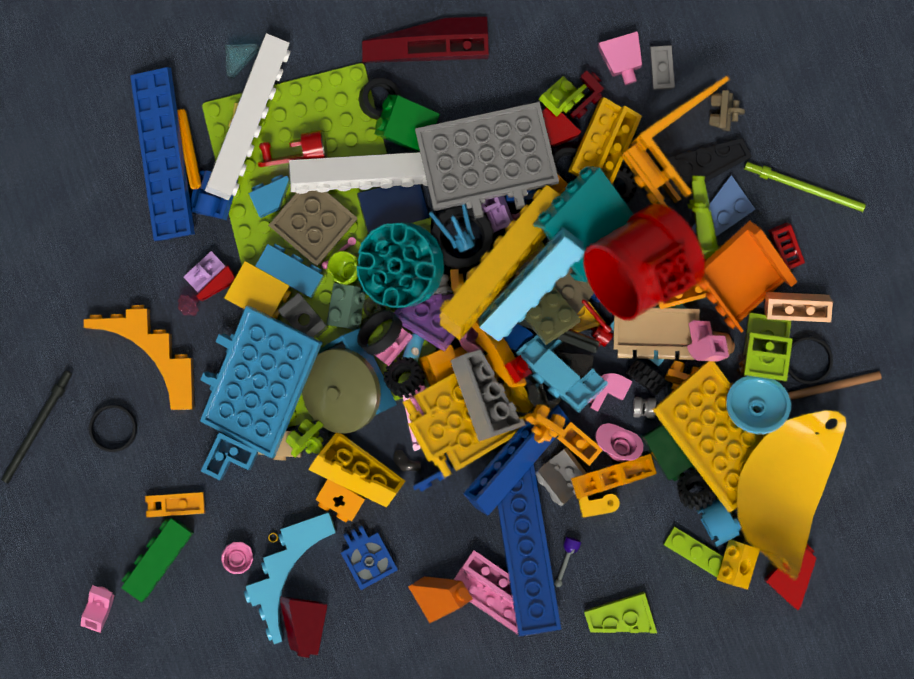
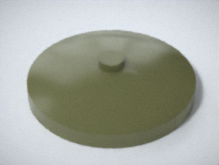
[302,348,381,433]

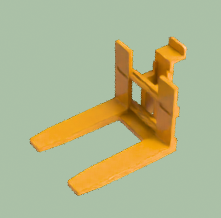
[621,76,729,207]

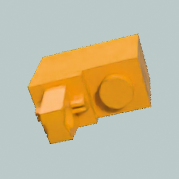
[419,345,468,386]

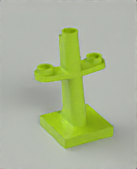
[687,175,721,259]

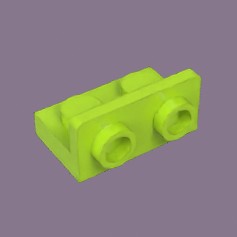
[539,76,587,117]

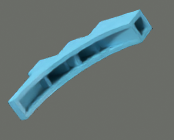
[244,512,337,644]

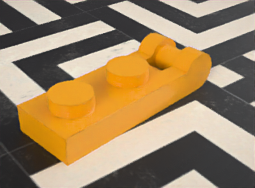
[145,492,205,517]

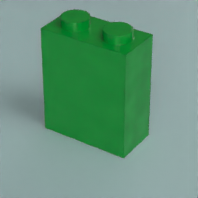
[374,95,440,152]

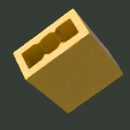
[224,261,292,319]

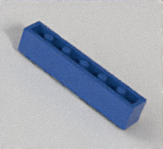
[463,399,570,516]

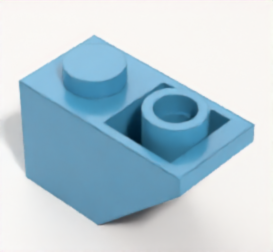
[249,175,290,218]

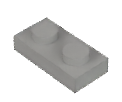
[650,45,675,90]

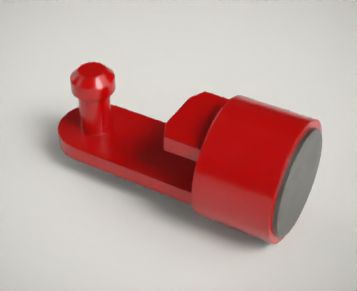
[257,130,328,167]

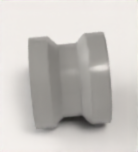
[433,274,452,296]

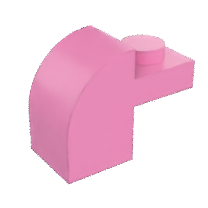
[687,320,729,361]
[589,373,633,412]
[81,585,115,633]

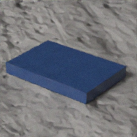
[357,184,429,234]

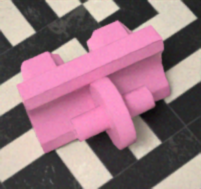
[375,328,413,366]

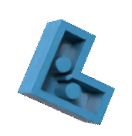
[201,433,258,480]

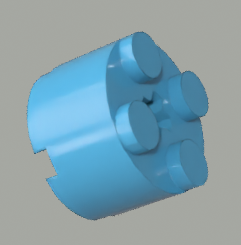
[697,498,741,547]

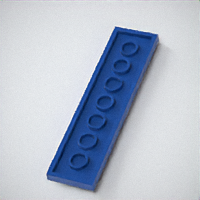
[497,464,561,637]

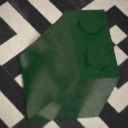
[641,424,696,482]

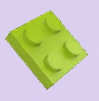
[743,313,793,381]

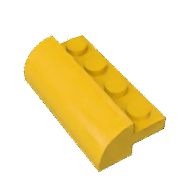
[568,97,642,184]

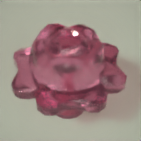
[177,294,199,316]

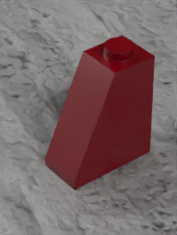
[280,596,327,658]

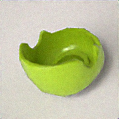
[327,250,358,285]

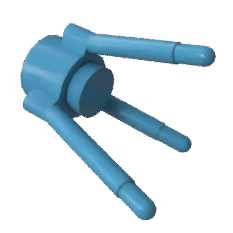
[429,204,475,252]

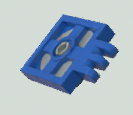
[341,524,398,590]

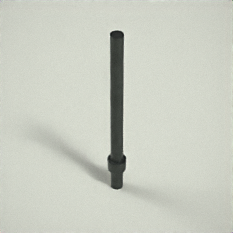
[1,370,73,484]

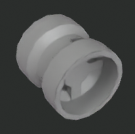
[633,396,656,419]

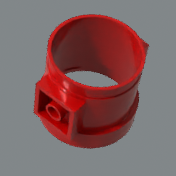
[583,203,705,321]

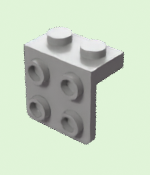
[535,447,586,506]

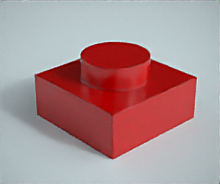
[504,355,532,383]

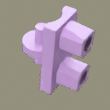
[184,251,226,293]

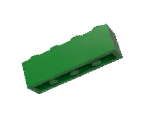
[121,518,194,603]

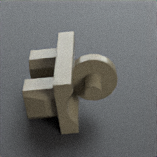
[709,90,745,131]

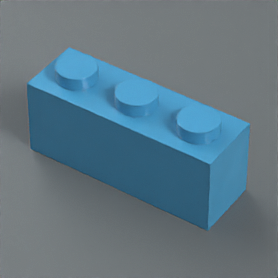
[255,243,324,299]

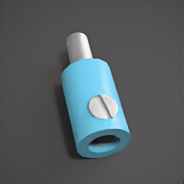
[402,333,424,362]

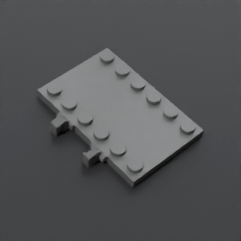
[415,102,559,219]

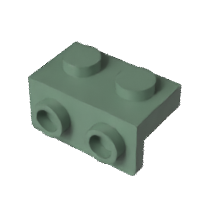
[326,283,366,330]

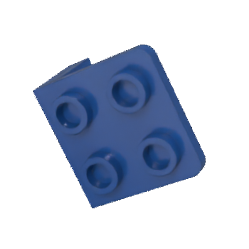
[413,453,453,491]

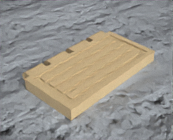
[613,308,700,360]

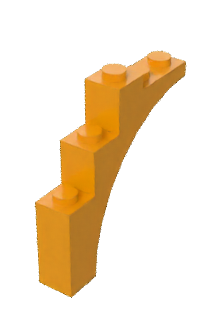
[84,305,195,410]

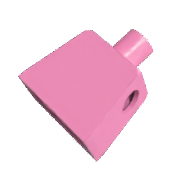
[598,32,642,85]

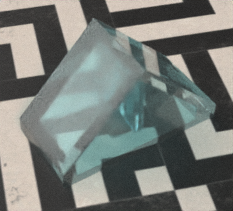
[225,43,259,80]

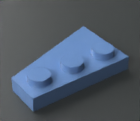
[691,175,755,237]

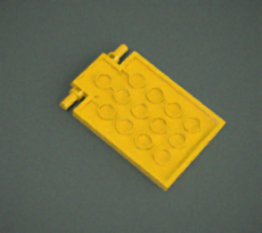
[402,354,534,478]

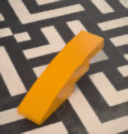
[472,319,527,387]
[571,454,657,499]

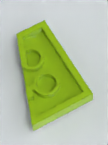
[584,592,657,633]

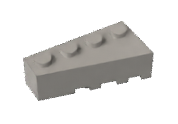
[451,350,526,441]

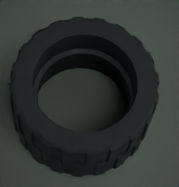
[430,205,494,271]

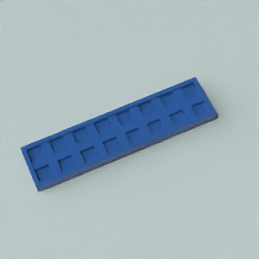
[130,67,195,241]

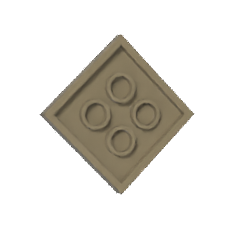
[268,191,358,267]

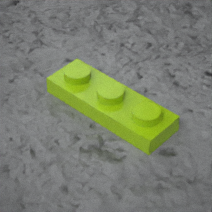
[663,527,723,577]

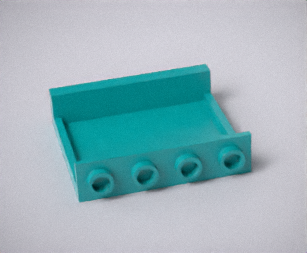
[533,166,634,282]

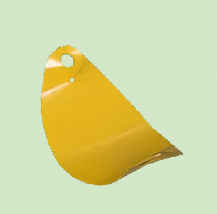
[736,410,846,580]

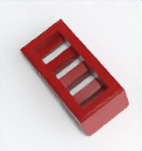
[768,223,805,270]
[197,265,236,301]

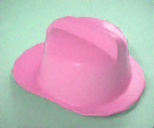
[596,423,643,462]

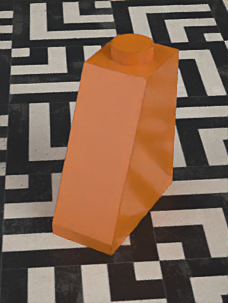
[408,576,473,623]

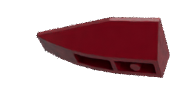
[362,17,489,63]

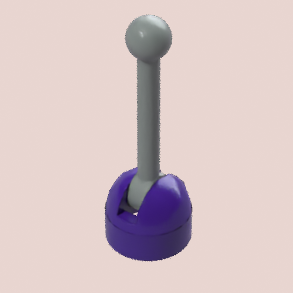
[554,536,582,587]

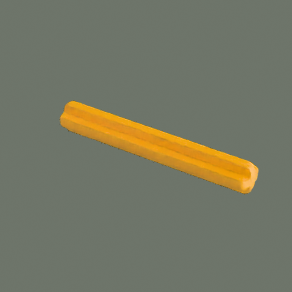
[177,109,201,190]

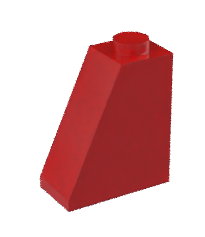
[542,107,581,147]
[764,544,817,610]

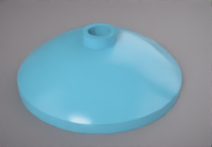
[726,376,791,434]

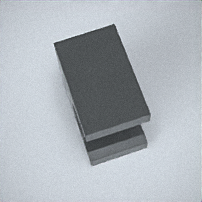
[278,293,329,339]

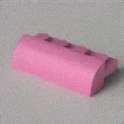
[453,550,518,635]

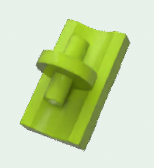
[286,419,324,458]

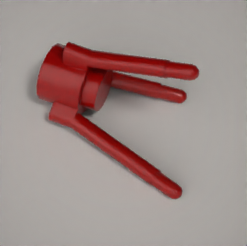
[570,299,613,347]

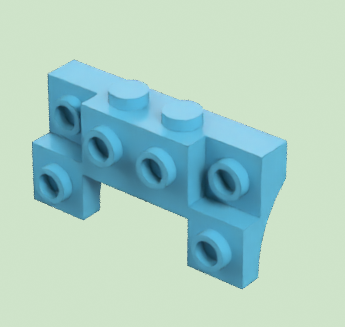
[516,335,608,413]

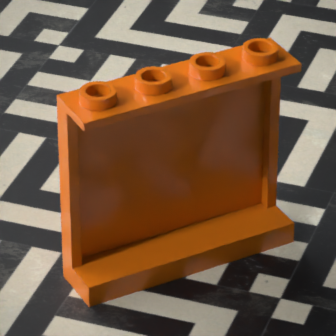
[697,221,798,333]

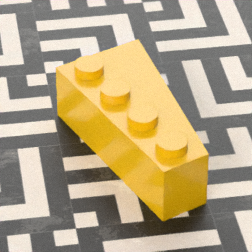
[308,433,406,508]

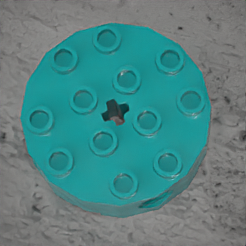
[357,223,444,308]

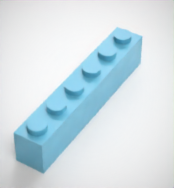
[478,228,585,341]

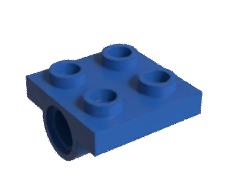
[190,170,238,220]

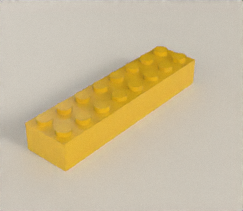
[439,185,560,340]

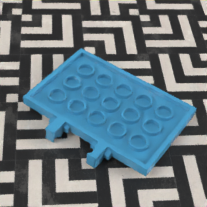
[200,306,322,459]

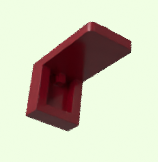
[570,70,604,120]

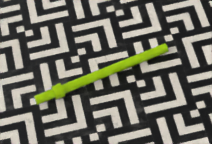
[744,162,866,212]

